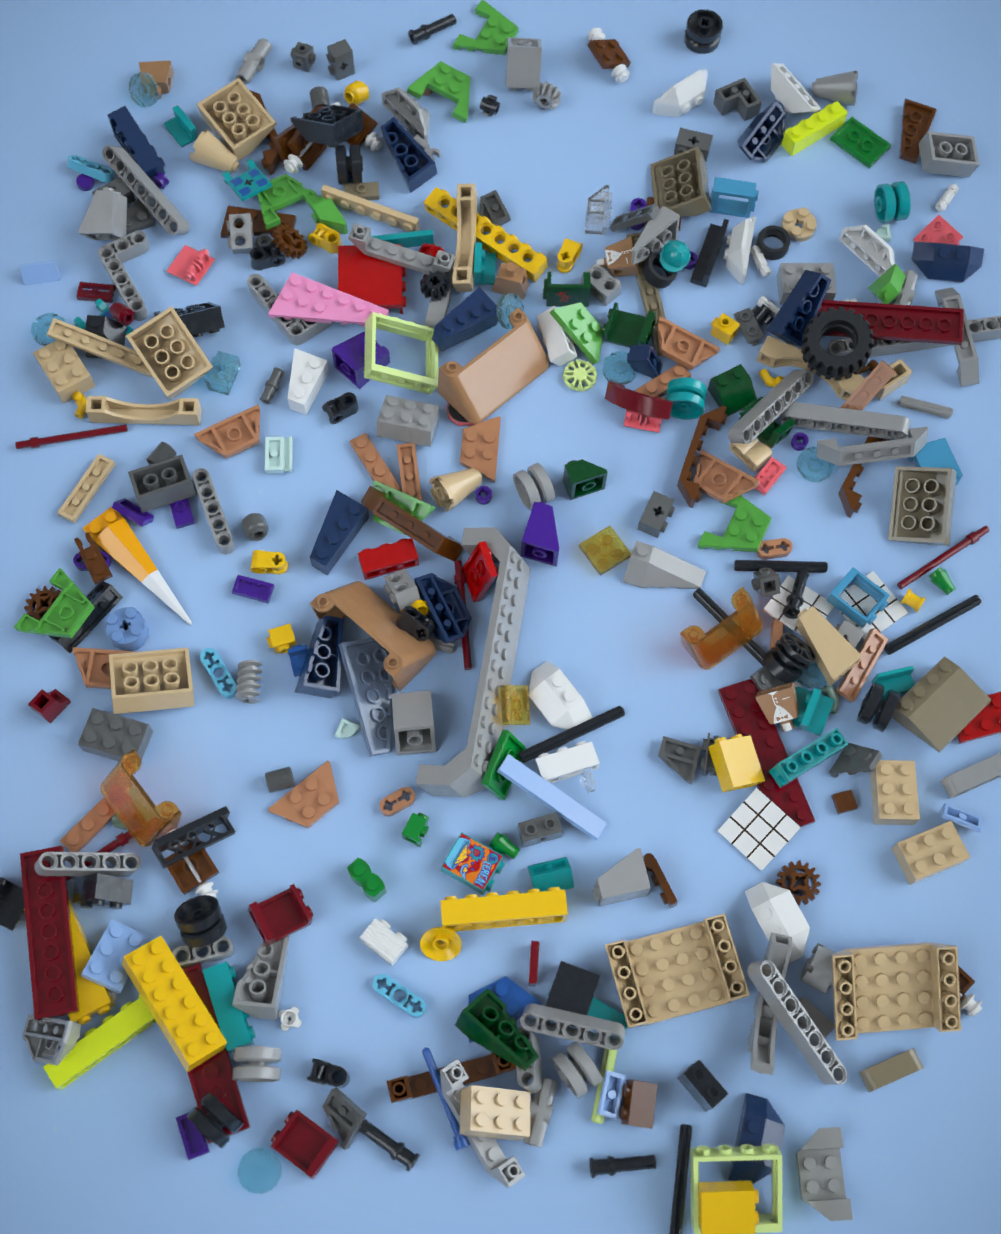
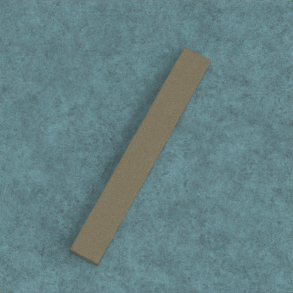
[626,232,666,356]

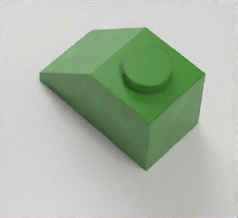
[311,198,348,234]
[868,264,906,304]

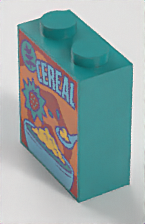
[441,832,505,895]

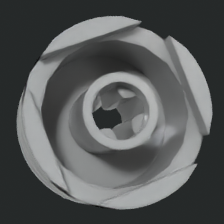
[800,943,837,994]

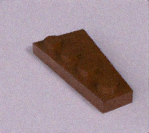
[899,98,937,164]

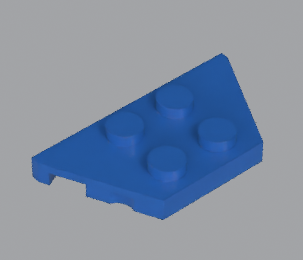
[468,976,542,1043]

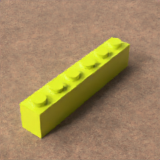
[43,994,156,1090]

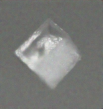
[585,185,612,235]

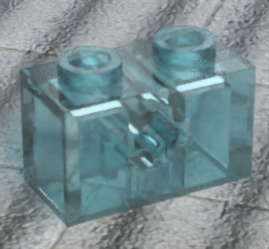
[204,351,241,396]

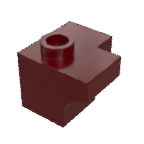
[28,689,71,724]

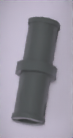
[259,367,285,404]

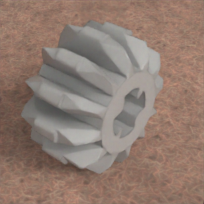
[532,81,561,111]

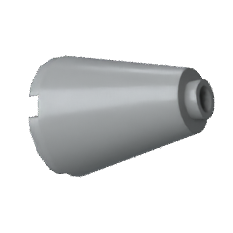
[812,71,858,106]

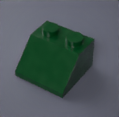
[707,364,757,417]
[563,459,608,500]

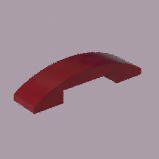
[605,381,673,420]

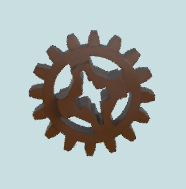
[271,224,308,259]
[24,586,61,621]
[775,860,821,906]

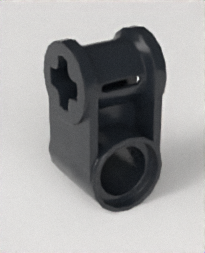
[250,243,286,271]
[322,392,359,424]
[396,606,436,641]
[307,1058,350,1088]

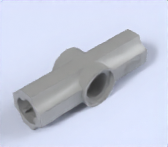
[235,38,272,85]
[893,270,918,305]
[524,1078,557,1147]

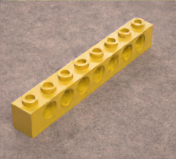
[424,187,548,282]

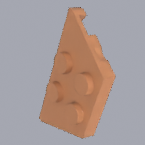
[657,316,720,370]
[194,405,260,459]
[460,416,501,483]
[693,450,760,504]
[72,647,135,689]
[268,761,339,828]

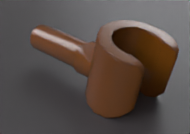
[858,360,879,374]

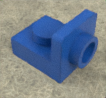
[288,644,308,677]

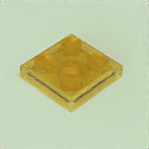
[579,526,631,576]
[500,685,530,725]

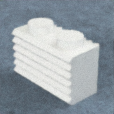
[360,918,408,966]

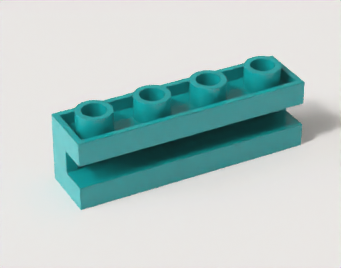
[769,728,848,788]
[202,961,256,1053]

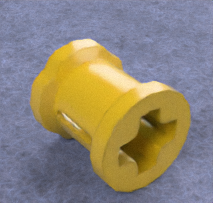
[900,589,926,613]

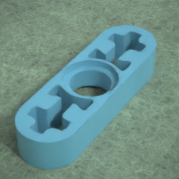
[67,155,114,183]
[200,648,237,699]
[373,974,426,1018]

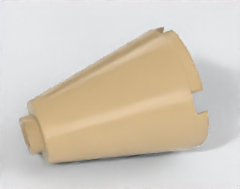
[190,129,240,174]
[429,468,482,512]

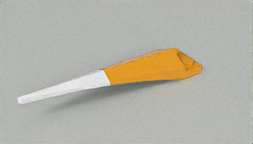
[83,506,192,625]

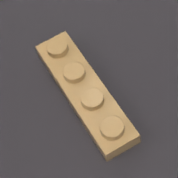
[57,454,116,524]

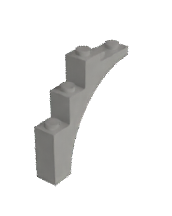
[748,932,793,1075]

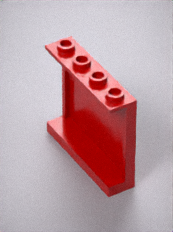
[338,244,406,314]

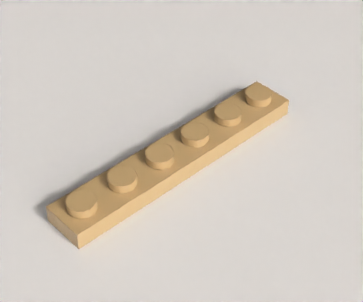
[321,184,419,232]
[47,318,152,378]

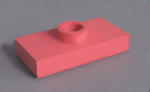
[754,457,787,496]

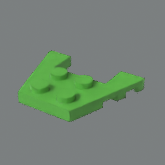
[453,0,519,55]
[407,61,470,123]
[257,174,326,230]
[698,495,771,552]
[14,568,95,638]

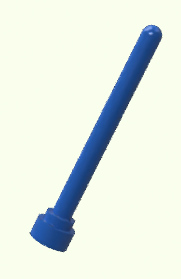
[422,1047,471,1151]

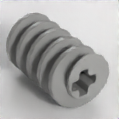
[235,660,263,704]

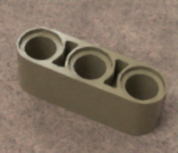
[859,1048,924,1092]

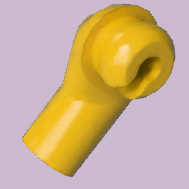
[759,368,784,388]
[72,391,87,419]

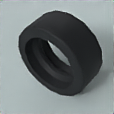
[756,225,791,260]
[642,253,677,289]

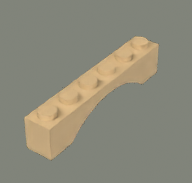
[452,184,478,292]
[756,335,866,401]
[86,396,202,425]

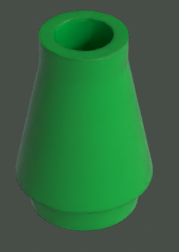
[929,567,956,595]
[489,832,520,860]

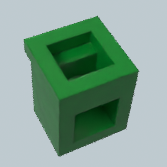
[402,813,429,847]

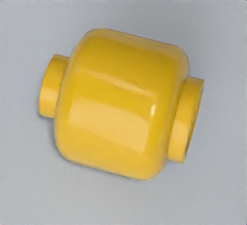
[344,80,369,106]

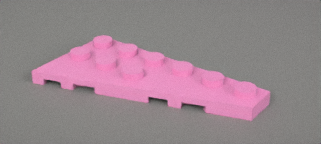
[268,272,389,326]

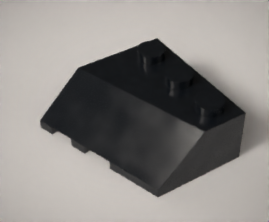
[290,105,364,148]
[154,302,225,337]

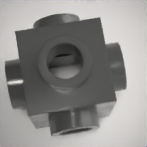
[290,42,316,72]
[751,568,781,597]

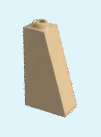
[795,606,862,686]

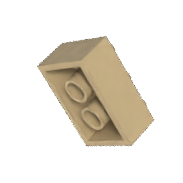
[33,340,96,404]
[870,760,920,825]
[891,821,970,885]
[459,1085,531,1141]

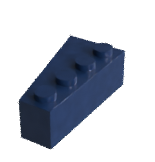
[107,106,165,180]
[381,117,437,193]
[766,270,831,346]
[432,287,501,351]
[310,490,369,575]
[295,615,344,698]

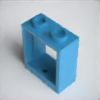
[708,177,759,218]
[826,567,890,628]

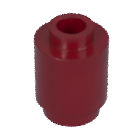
[109,303,135,326]

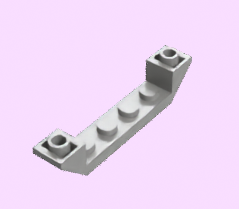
[348,223,455,275]
[934,287,979,387]
[816,427,928,466]
[440,1059,525,1188]

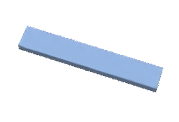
[497,754,607,841]

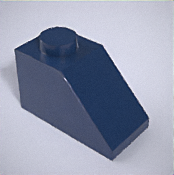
[627,344,663,379]

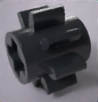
[480,95,500,117]
[752,304,773,326]

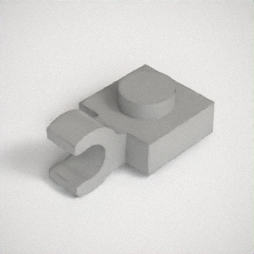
[413,134,440,160]

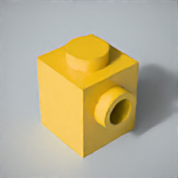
[710,313,740,346]
[266,623,297,654]

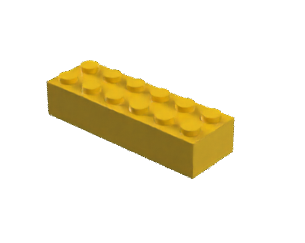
[440,887,568,932]
[122,936,227,1072]

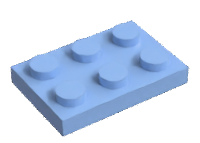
[81,919,149,994]

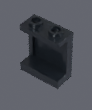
[545,961,601,1028]
[677,1060,728,1112]

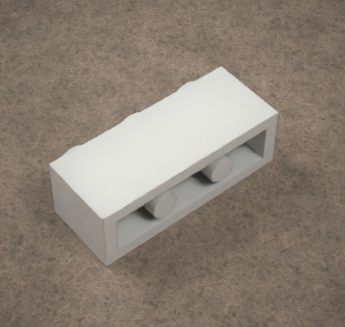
[537,306,578,366]
[535,741,600,784]

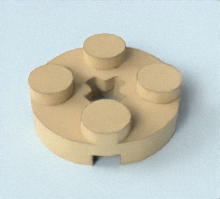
[781,207,817,242]

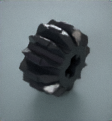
[420,270,450,302]

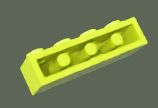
[781,101,848,156]

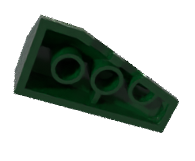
[455,988,539,1071]

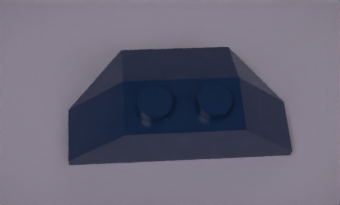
[738,101,786,163]
[911,242,984,282]
[414,573,472,644]
[728,1093,785,1184]

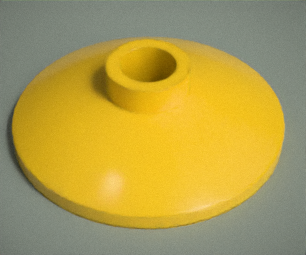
[420,927,462,961]

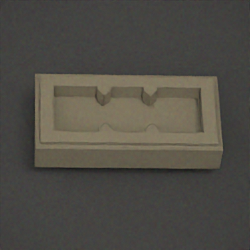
[344,182,379,200]

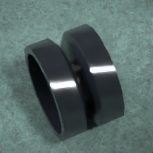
[684,9,723,54]
[335,144,363,185]
[856,682,901,732]
[174,895,227,948]
[187,1092,243,1149]

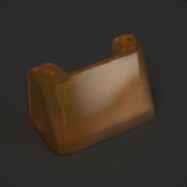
[680,587,763,670]
[100,749,182,847]

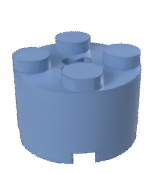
[105,607,149,651]

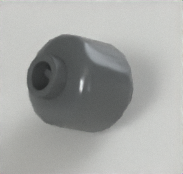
[242,513,269,541]

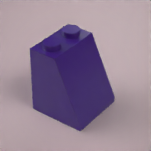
[332,332,390,389]
[521,501,559,567]

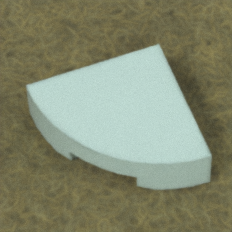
[875,224,891,242]
[334,718,361,739]

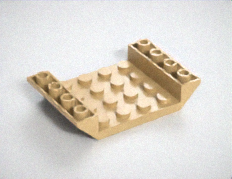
[605,914,750,1028]
[832,942,961,1041]

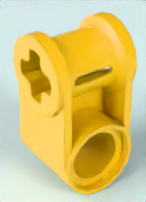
[307,223,342,254]
[557,238,583,273]
[250,550,288,575]

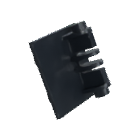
[0,877,25,931]

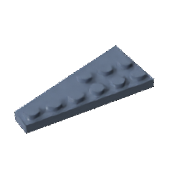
[339,638,392,757]

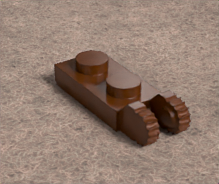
[74,532,113,585]
[643,853,677,909]

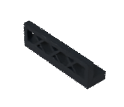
[690,219,729,287]
[49,581,123,653]
[151,806,236,869]

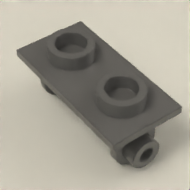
[733,308,764,346]
[700,733,721,776]

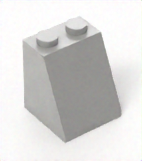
[506,37,542,91]
[79,187,127,240]
[392,690,436,755]
[592,848,651,907]

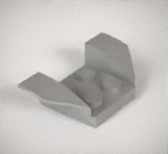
[796,1127,853,1221]

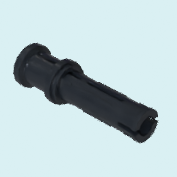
[408,14,456,45]
[783,569,809,619]
[358,1119,420,1172]
[589,1154,656,1178]

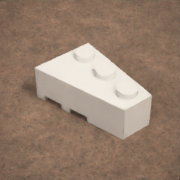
[288,348,329,415]

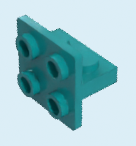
[473,242,496,285]
[792,686,834,736]

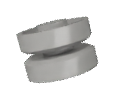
[513,463,555,511]
[551,1041,603,1099]
[232,1046,282,1082]

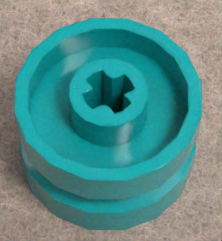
[874,181,911,223]
[666,377,707,420]

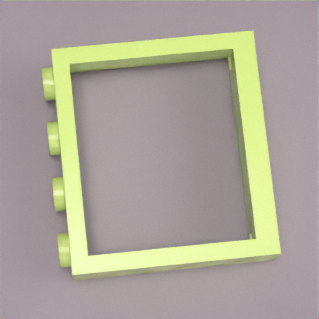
[364,312,438,394]
[690,1144,782,1234]

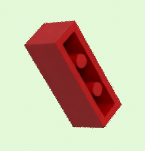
[358,538,419,580]

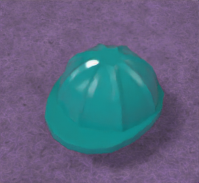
[660,240,691,273]

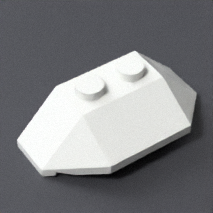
[771,63,822,114]
[652,69,708,117]
[723,216,756,285]
[839,225,895,277]
[528,661,593,730]
[745,882,810,963]

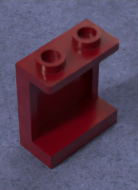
[248,884,314,947]
[270,1110,340,1179]

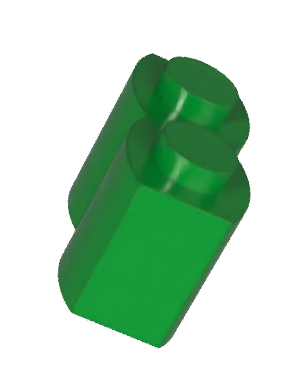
[347,858,386,902]

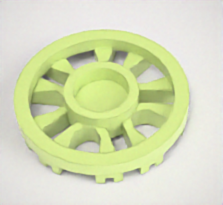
[563,359,597,391]

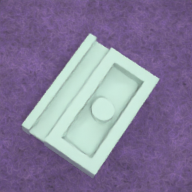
[265,436,293,473]

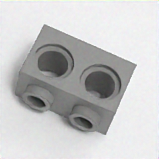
[226,213,254,254]
[581,263,622,307]
[383,568,421,610]

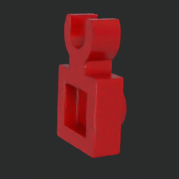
[418,244,445,257]

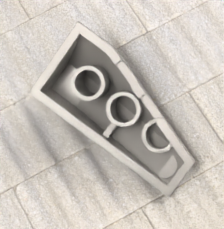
[631,206,680,265]
[623,541,706,589]
[233,935,290,1020]

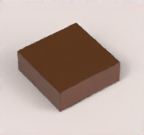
[831,789,858,815]

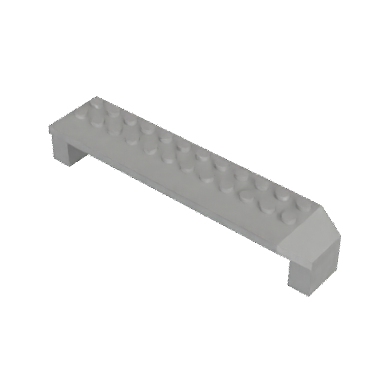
[416,527,531,798]

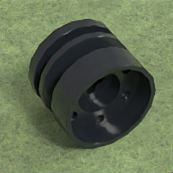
[762,633,816,684]

